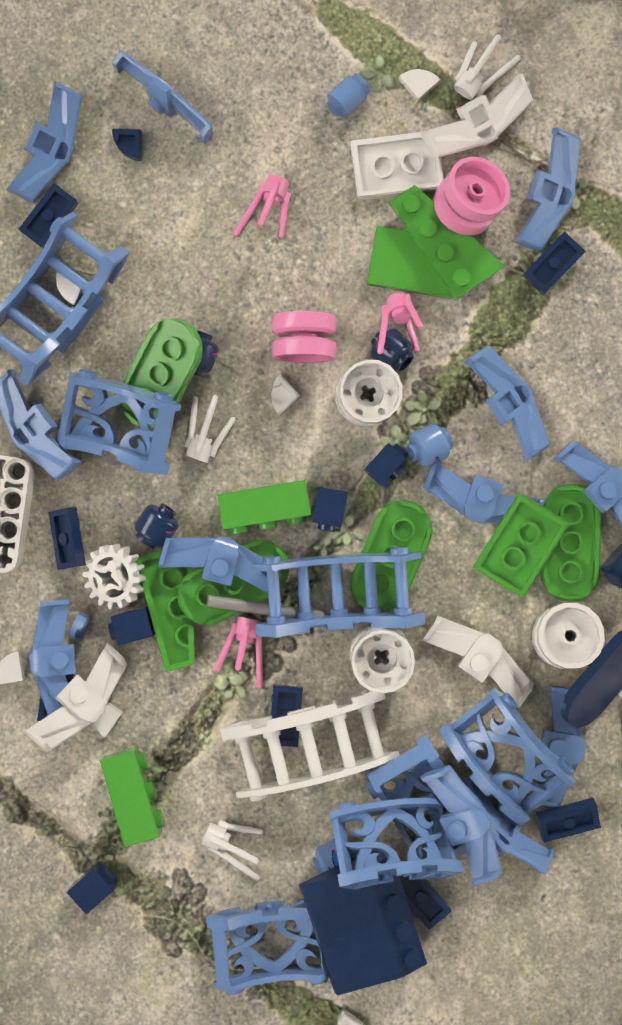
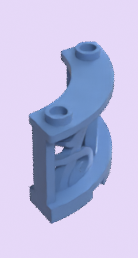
[55,369,181,475]
[439,688,576,826]
[365,735,466,859]
[329,794,464,890]
[206,899,329,995]

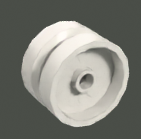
[532,603,605,669]

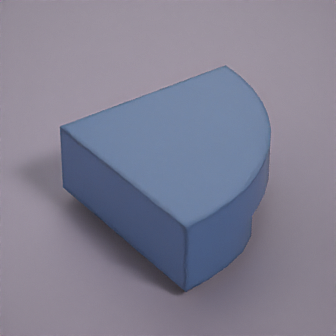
[69,612,92,643]

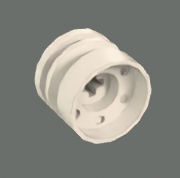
[335,360,402,427]
[349,624,415,693]

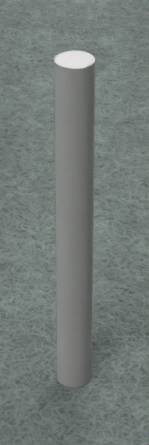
[206,595,324,618]

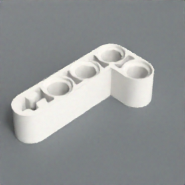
[0,455,35,573]

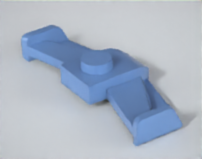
[113,51,214,144]
[6,81,83,203]
[513,127,581,252]
[463,345,550,461]
[0,369,82,481]
[553,440,622,528]
[423,463,545,524]
[158,536,281,593]
[29,599,76,716]
[539,685,586,807]
[420,765,502,886]
[463,775,555,874]

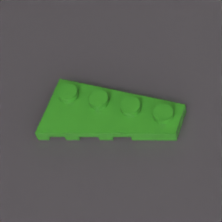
[389,185,505,301]
[136,550,195,672]

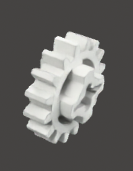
[82,544,146,609]

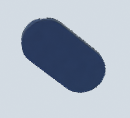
[561,631,622,728]

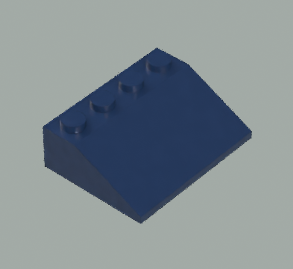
[299,851,427,996]

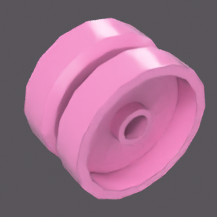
[433,156,510,236]
[272,311,336,363]

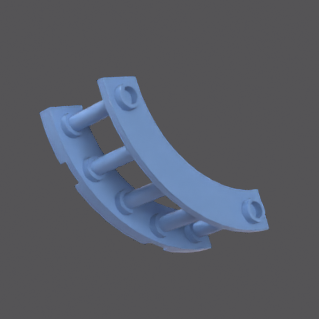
[0,212,129,386]
[251,547,425,638]

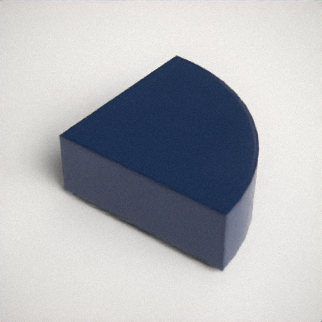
[112,129,143,161]

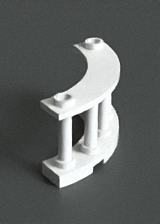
[220,689,400,802]

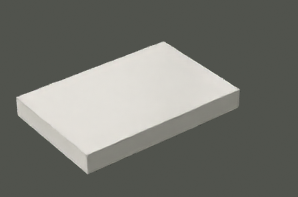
[350,132,444,201]

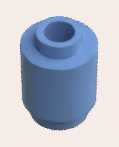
[327,73,371,118]

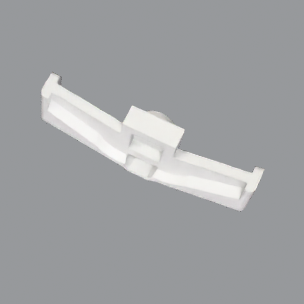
[421,74,534,158]
[421,616,534,708]
[24,643,127,752]

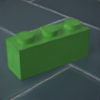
[217,480,311,535]
[100,746,165,847]

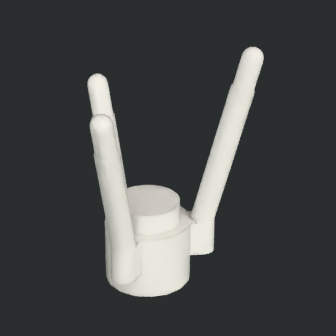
[454,34,521,100]
[184,395,236,463]
[202,820,264,881]

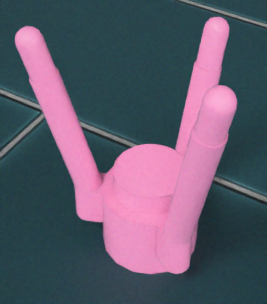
[233,174,292,238]
[377,292,423,354]
[214,616,263,689]

